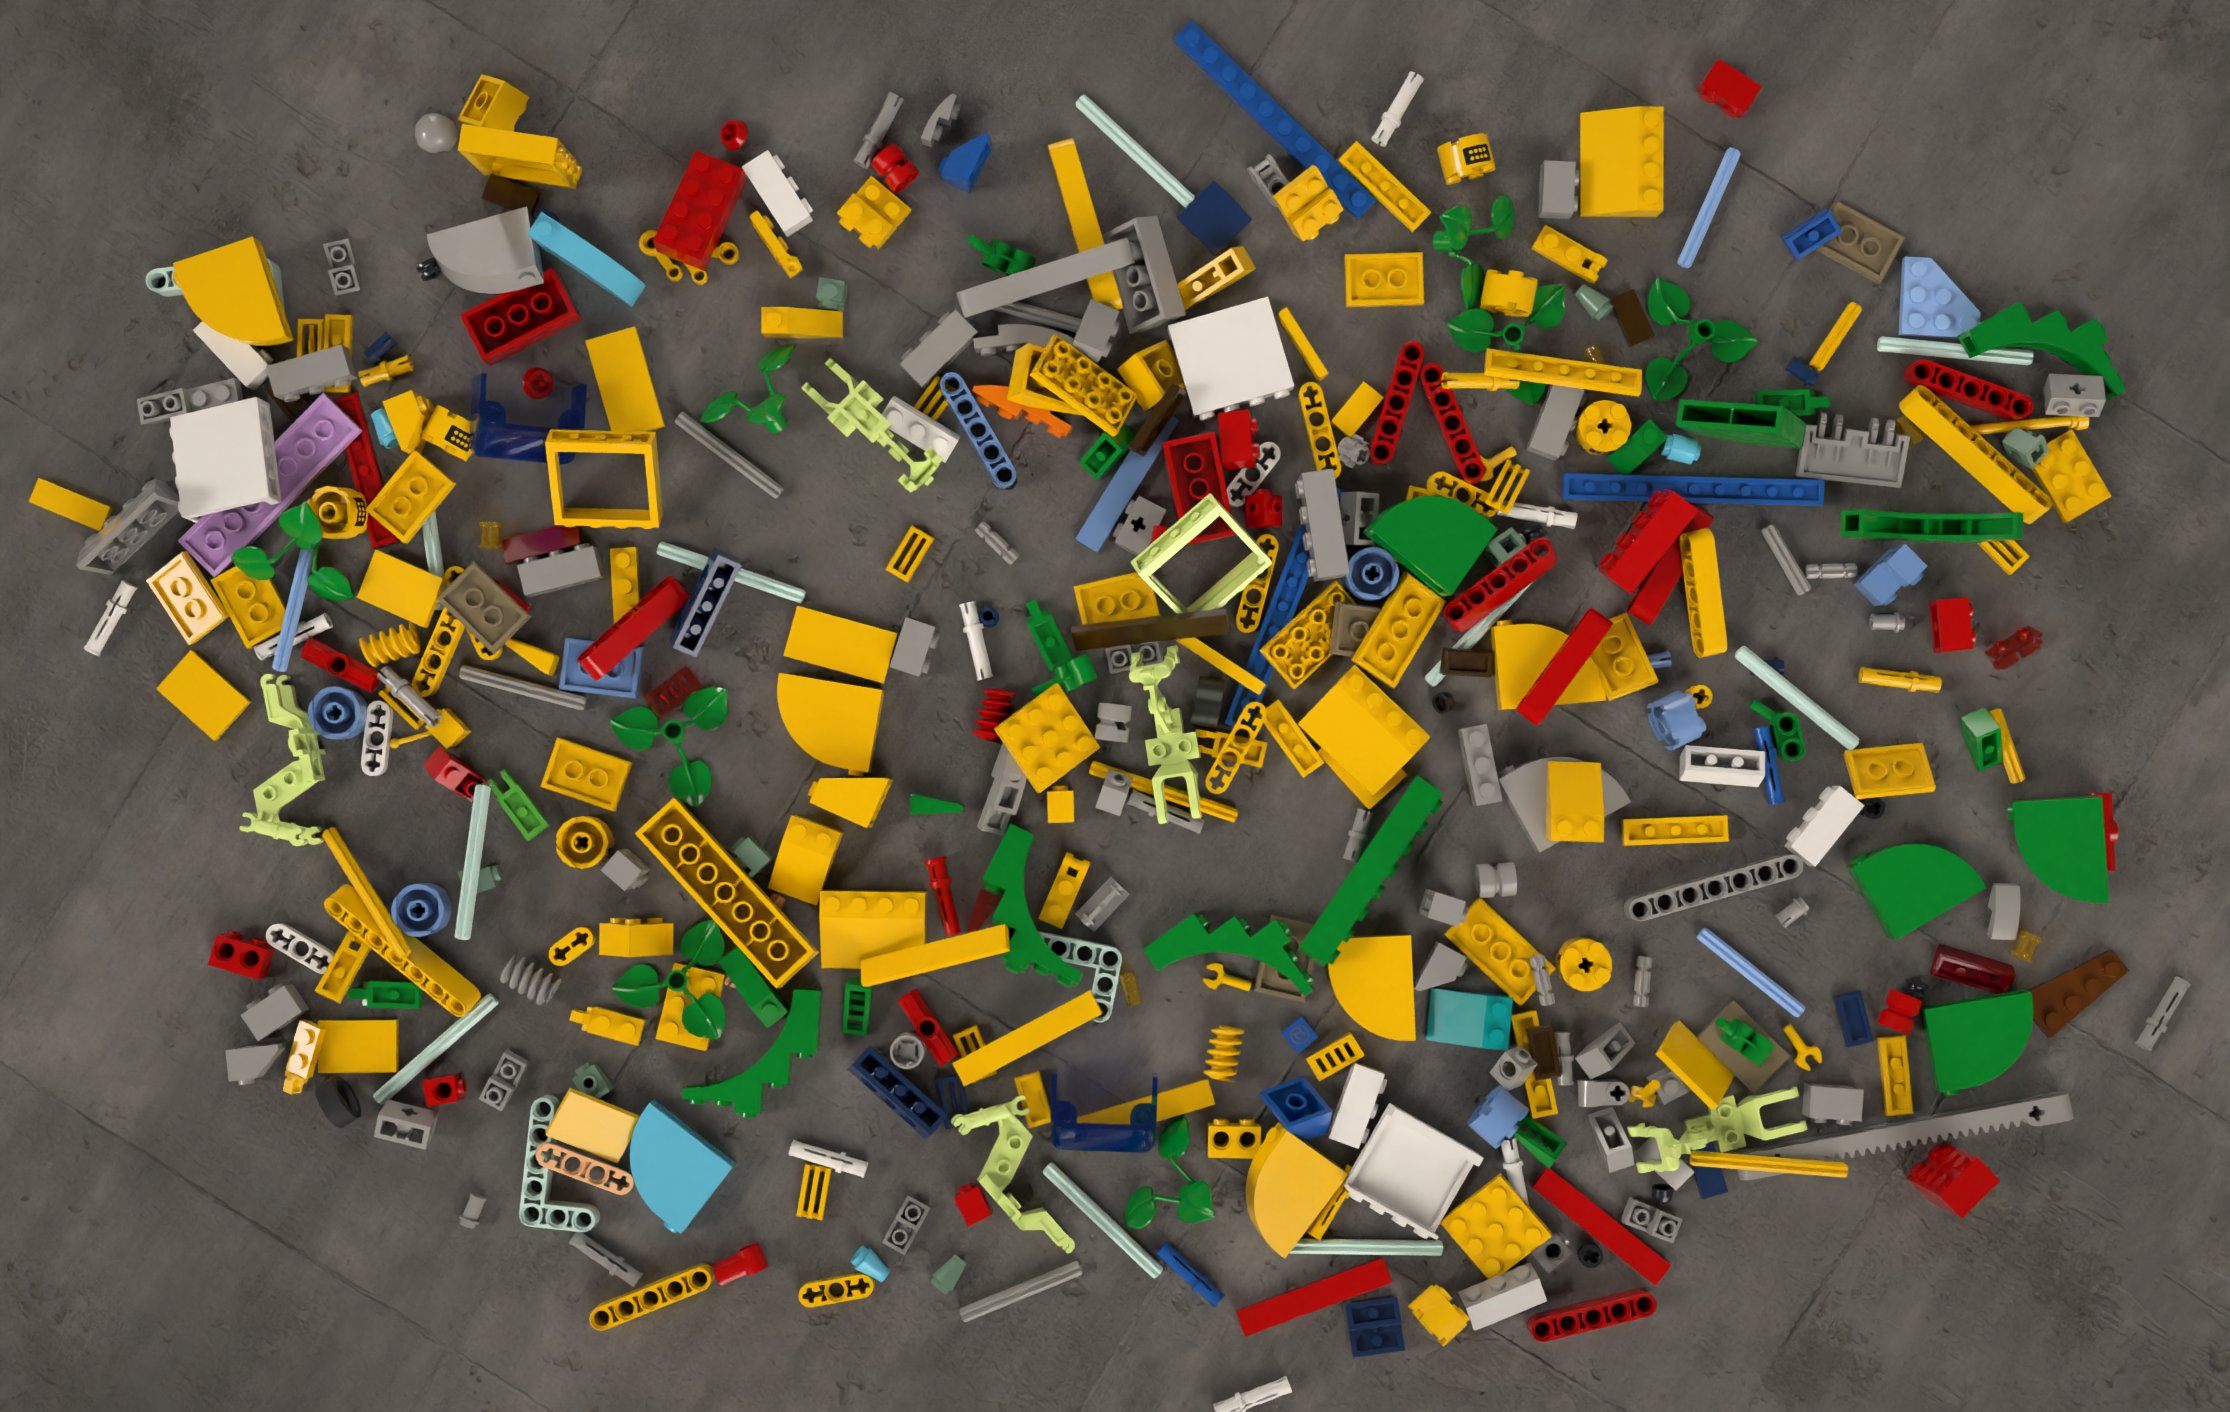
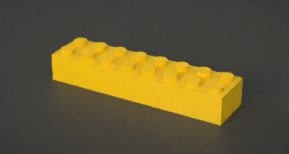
[635,798,819,988]

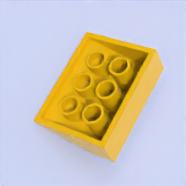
[1580,106,1664,217]
[1297,665,1431,796]
[819,890,927,969]

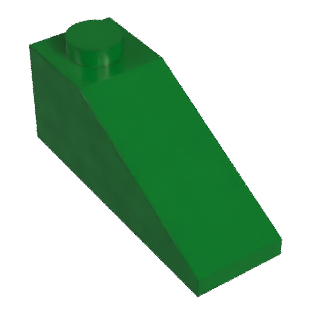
[718,946,788,1028]

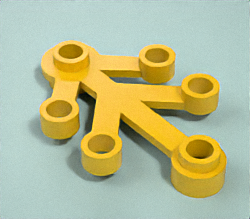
[639,230,739,285]

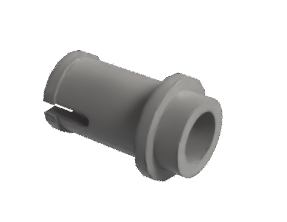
[1869,612,1905,633]
[1774,897,1810,929]
[459,1193,486,1229]

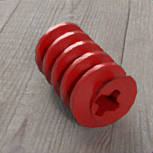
[972,687,1016,744]

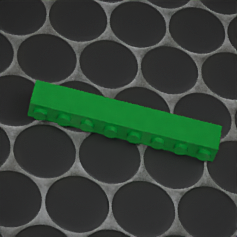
[1298,775,1443,967]

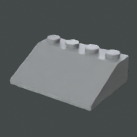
[76,479,180,575]

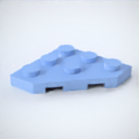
[1899,256,1981,339]

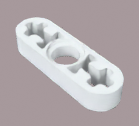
[1226,442,1281,507]
[361,701,393,776]
[266,923,335,974]

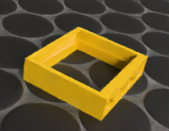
[458,124,582,189]
[545,429,663,529]

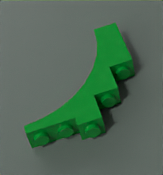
[1957,301,2126,400]
[1840,509,2023,544]
[982,823,1083,988]
[1143,912,1315,996]
[682,987,823,1118]

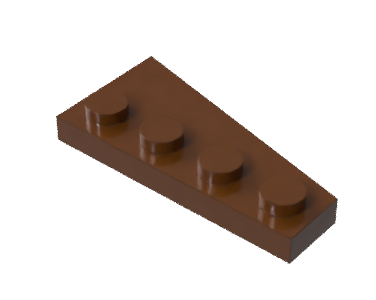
[2029,950,2130,1038]

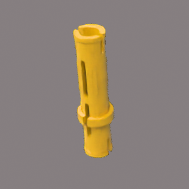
[1441,372,1520,391]
[1858,667,1942,693]
[1306,1164,1352,1241]

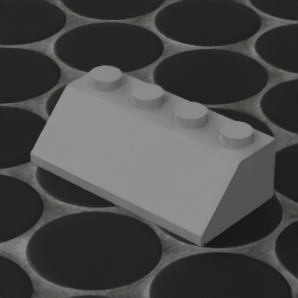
[1102,216,1186,334]

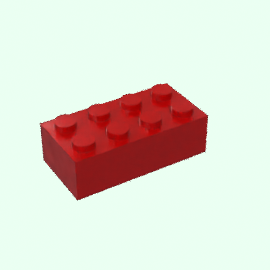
[653,150,746,271]
[460,268,583,366]
[1162,432,1236,546]
[1597,488,1699,594]
[1906,1142,2000,1218]

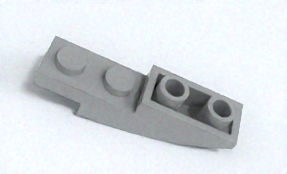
[973,324,1074,356]
[137,378,243,425]
[977,743,1027,836]

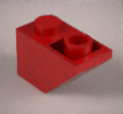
[423,745,487,802]

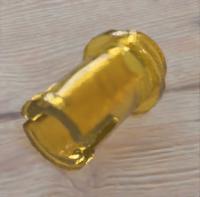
[1583,344,1610,365]
[1895,414,1925,447]
[1118,972,1143,1007]

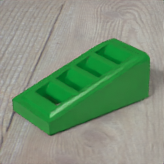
[910,793,964,815]
[842,978,874,1036]
[1513,1115,1567,1169]

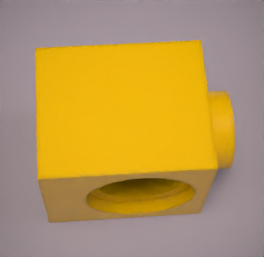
[425,708,472,749]
[1047,786,1075,823]

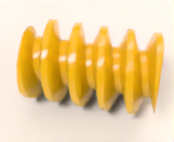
[359,622,420,667]
[1203,1025,1244,1082]

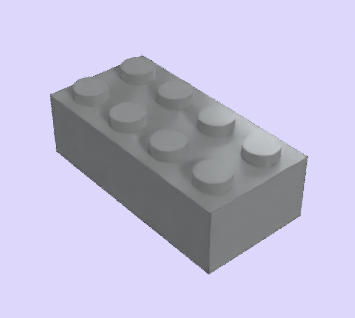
[1295,469,1350,582]

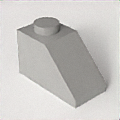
[1413,941,1467,991]
[1575,1022,1635,1079]
[225,1042,287,1085]
[1646,1066,1691,1105]
[1588,1106,1634,1173]

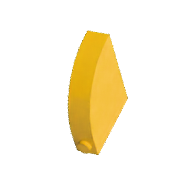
[173,236,294,346]
[1490,620,1606,710]
[777,673,884,777]
[1326,934,1416,1041]
[1246,1122,1348,1258]

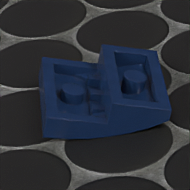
[1176,181,1252,256]
[1345,1296,1405,1358]

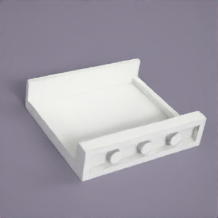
[1167,297,1294,421]
[169,397,282,523]
[1343,1103,1484,1240]

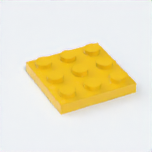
[994,683,1100,793]
[1440,1173,1552,1279]

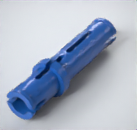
[1752,725,1785,805]
[1156,1241,1225,1307]

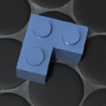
[1853,544,1927,606]

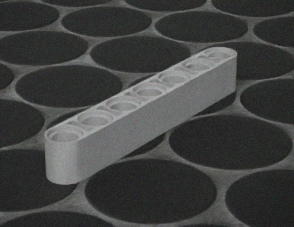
[956,238,1135,318]
[1624,854,1803,921]

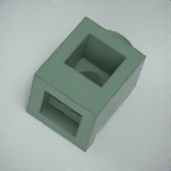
[816,277,848,312]
[2002,427,2049,470]
[1484,527,1527,568]
[731,837,774,878]
[458,863,503,894]
[572,1062,615,1099]

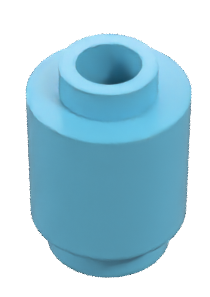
[1660,434,1701,465]

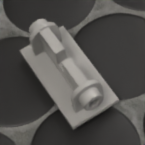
[1075,876,1129,932]

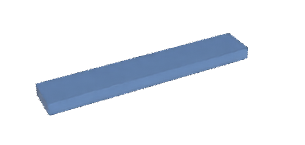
[1075,416,1179,553]

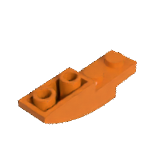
[972,385,1072,439]

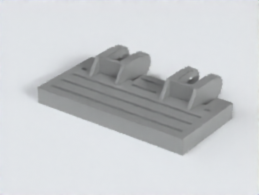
[1795,412,1910,488]

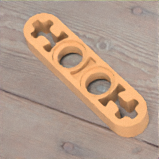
[535,1142,634,1195]

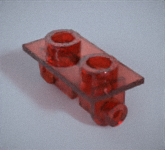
[1984,626,2043,671]

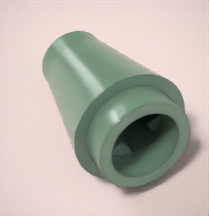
[1574,284,1614,322]
[930,1254,967,1295]

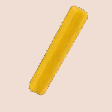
[1809,302,1862,372]
[1988,708,2026,784]

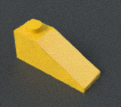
[1177,246,1256,310]
[761,307,843,338]

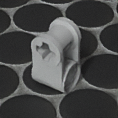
[1247,154,1289,207]
[1577,1078,1630,1107]

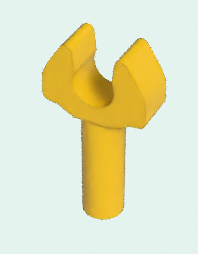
[1469,446,1517,482]
[1202,962,1252,991]
[1782,1024,1822,1071]
[1629,1080,1660,1107]

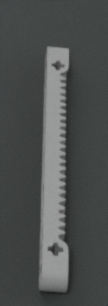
[1734,1091,2074,1180]

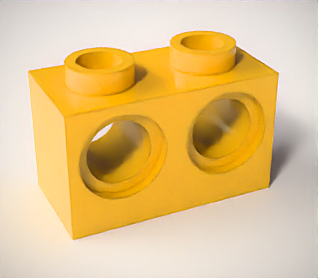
[1207,1118,1261,1159]

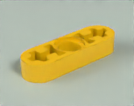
[1427,471,1498,517]
[798,1272,875,1307]

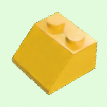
[457,74,529,132]
[1117,340,1186,412]
[383,390,435,454]

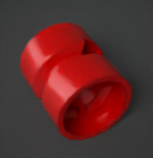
[871,143,920,193]
[1877,989,1923,1036]

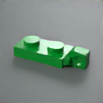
[1755,389,1830,417]
[1026,599,1073,672]
[348,980,423,1009]

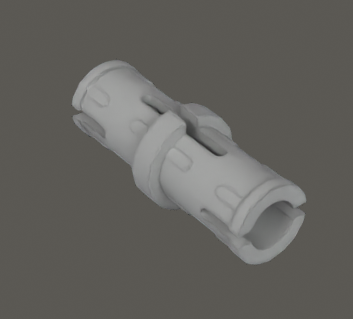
[1343,808,1374,862]
[1554,1031,1574,1085]

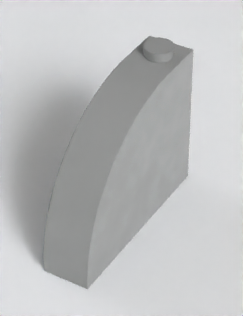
[427,207,544,294]
[1498,757,1631,853]

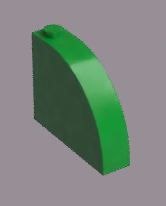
[1676,399,1806,449]
[1363,496,1498,597]
[2007,795,2109,903]
[1846,843,1986,940]
[1920,989,2033,1095]

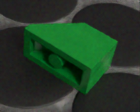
[1607,419,1668,475]
[1079,423,1136,480]
[1961,707,2003,772]

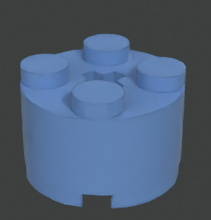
[1344,547,1399,602]
[308,687,368,739]
[1647,690,1706,751]
[391,883,452,937]
[1467,1085,1529,1149]

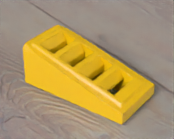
[505,638,560,675]
[1305,1032,1365,1081]

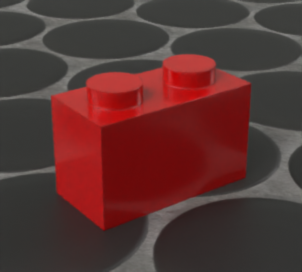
[1696,58,1762,119]
[1218,409,1260,471]
[1929,597,1976,653]

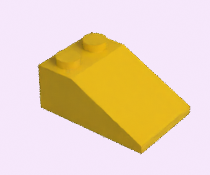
[1007,343,1084,416]
[1545,761,1604,842]
[768,815,844,906]

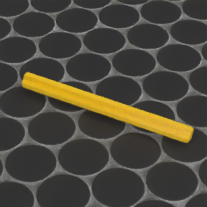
[1089,761,1238,822]
[322,827,412,959]
[1689,1151,1848,1178]

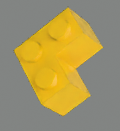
[599,918,673,957]

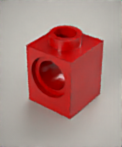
[423,1073,467,1107]
[954,1182,993,1227]

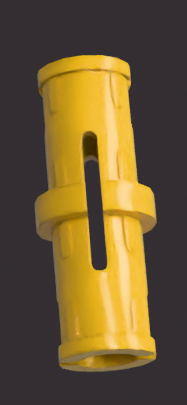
[358,355,414,387]

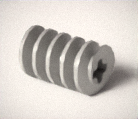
[500,954,562,1005]

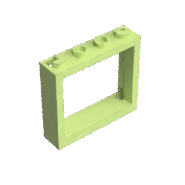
[1131,493,1273,614]

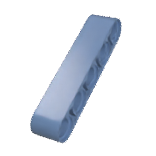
[940,372,1016,489]

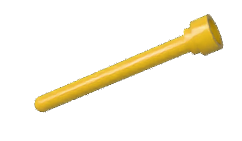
[1970,416,2089,435]

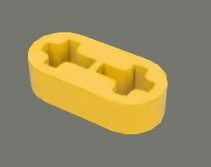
[549,926,596,966]

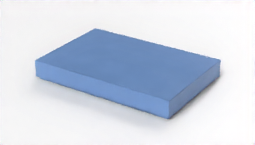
[559,638,644,699]

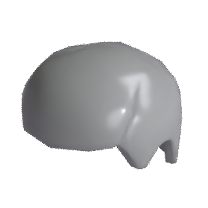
[415,113,458,153]

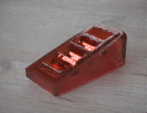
[644,666,702,720]
[967,888,1001,933]

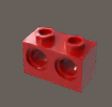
[207,930,275,980]

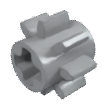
[1338,434,1370,468]

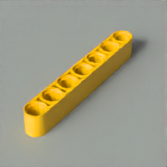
[1048,138,1123,310]
[1899,385,2052,524]
[324,884,481,1017]

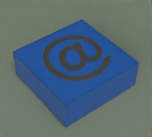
[1281,1016,1318,1053]

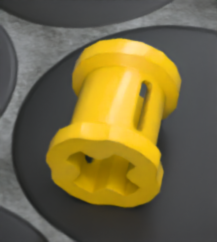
[1684,685,1713,709]

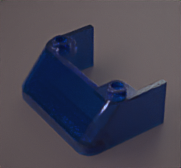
[469,373,587,465]
[1051,1070,1158,1153]

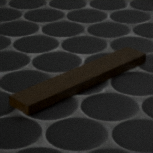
[1071,608,1230,651]

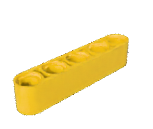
[1679,528,1727,658]
[589,1263,715,1331]

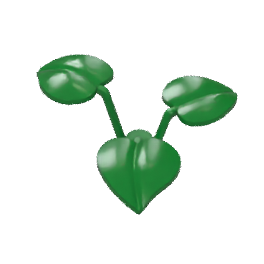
[1433,195,1515,310]
[1645,278,1758,401]
[1447,285,1565,405]
[700,343,796,434]
[231,501,355,601]
[610,687,728,807]
[612,920,726,1040]
[1124,1116,1216,1229]

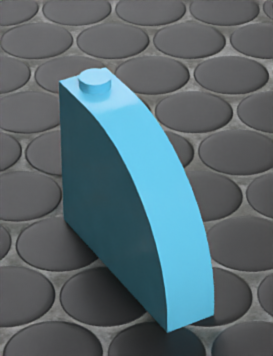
[527,212,646,307]
[630,1100,736,1234]

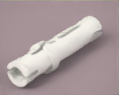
[1371,71,1424,147]
[1497,500,1577,529]
[84,580,138,656]
[959,601,994,681]
[254,613,333,661]
[1501,1136,1529,1205]
[789,1139,868,1178]
[1213,1376,1292,1412]

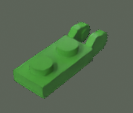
[487,768,550,841]

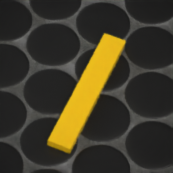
[1484,348,1642,397]
[861,924,1010,987]
[952,990,1103,1087]
[1058,1078,1215,1149]

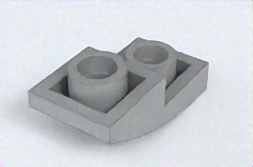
[921,94,961,147]
[323,238,361,296]
[1105,641,1164,674]
[1987,883,2020,940]
[479,1049,530,1111]
[1636,1137,1695,1191]
[882,1195,930,1255]
[1620,1197,1683,1243]

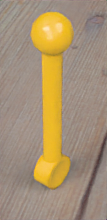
[389,731,432,748]

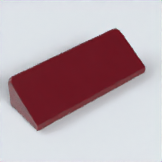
[502,525,584,565]
[1930,944,2016,994]

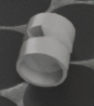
[1095,703,1132,743]
[1475,862,1517,898]
[890,1031,927,1069]

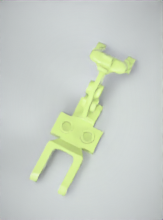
[801,358,943,493]
[1129,645,1202,824]
[240,674,326,846]
[1627,1087,1808,1173]
[950,1095,1075,1254]

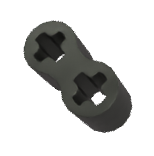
[1191,675,1225,728]

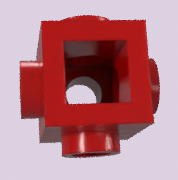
[1245,489,1283,528]

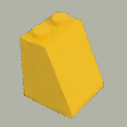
[808,778,893,828]

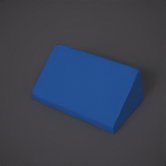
[1781,209,1842,261]

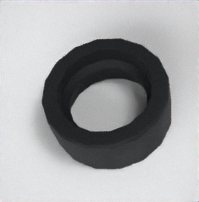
[315,1075,362,1128]

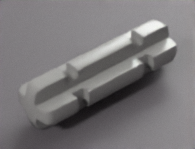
[975,521,1019,565]
[1805,563,1858,579]
[1530,954,1555,1006]
[1633,956,1652,1007]

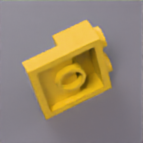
[1272,165,1344,242]
[837,176,912,250]

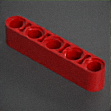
[1369,341,1424,467]
[1904,359,2033,421]
[1419,363,1485,485]
[1627,503,1714,625]
[1444,538,1557,632]
[577,575,690,680]
[1516,607,1613,726]
[1527,1288,1657,1342]

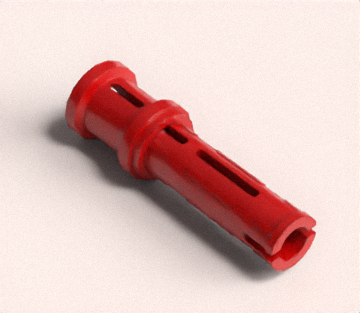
[923,855,962,936]

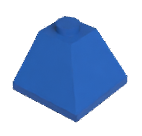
[939,133,992,194]
[1259,1076,1332,1141]

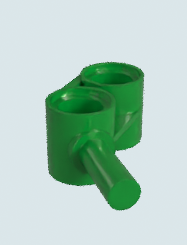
[967,235,1036,276]
[1032,654,1098,697]
[1749,698,1805,761]
[1716,1017,1776,1067]

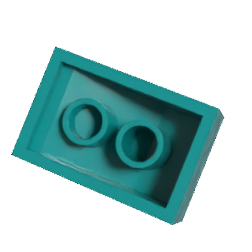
[1426,988,1513,1051]

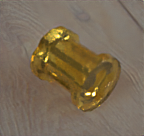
[478,522,503,550]
[2009,930,2043,963]

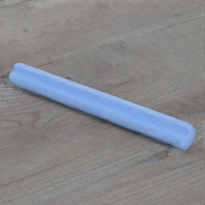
[1677,147,1741,268]
[272,548,313,672]
[1697,928,1805,1017]

